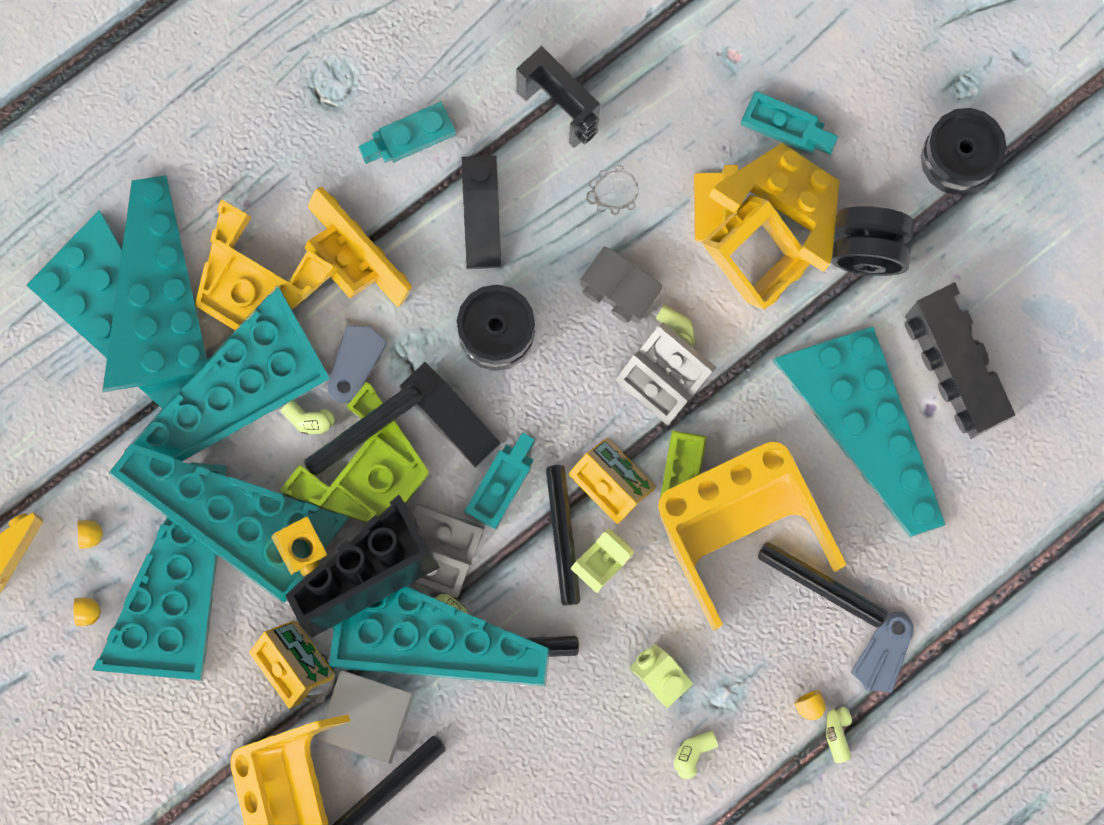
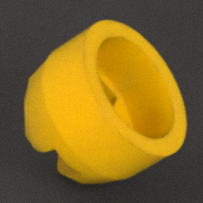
[77,520,103,549]
[73,597,101,627]
[794,690,826,720]

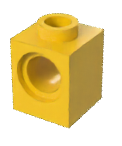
[271,516,327,576]

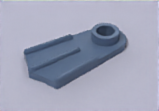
[328,326,387,403]
[851,612,914,693]

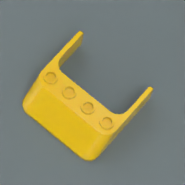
[658,442,846,631]
[230,714,351,825]

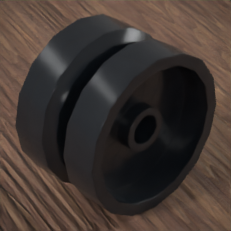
[921,108,1007,195]
[831,206,914,276]
[456,284,535,371]

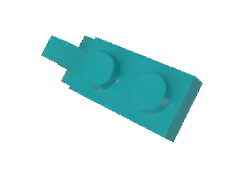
[740,91,838,155]
[358,101,456,164]
[464,432,535,530]

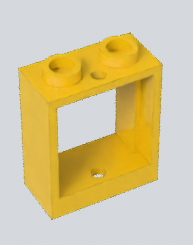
[702,195,811,310]

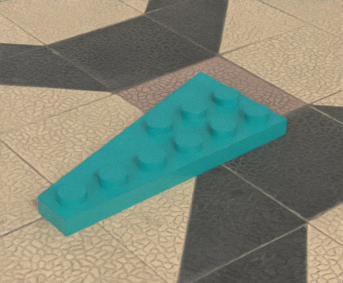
[773,327,946,537]
[92,462,228,681]
[329,586,550,687]

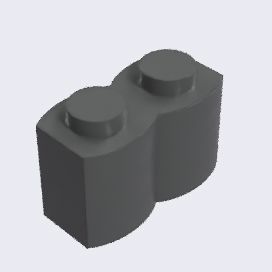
[580,246,662,324]

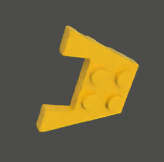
[708,143,840,272]
[195,199,337,330]

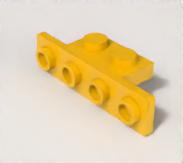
[305,186,412,307]

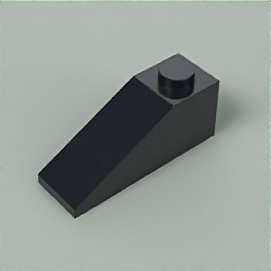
[461,155,501,269]
[399,362,501,468]

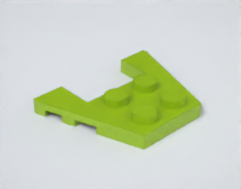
[280,382,430,523]

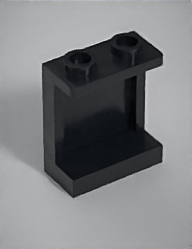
[516,46,600,148]

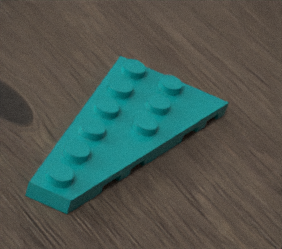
[102,176,207,393]
[26,210,191,409]
[124,285,330,461]
[109,443,349,604]

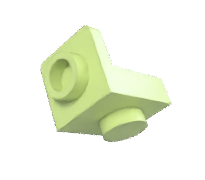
[570,528,634,593]
[630,644,693,708]

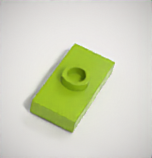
[660,430,707,498]

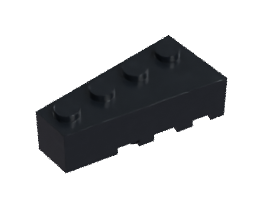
[904,282,1016,439]
[285,494,440,638]

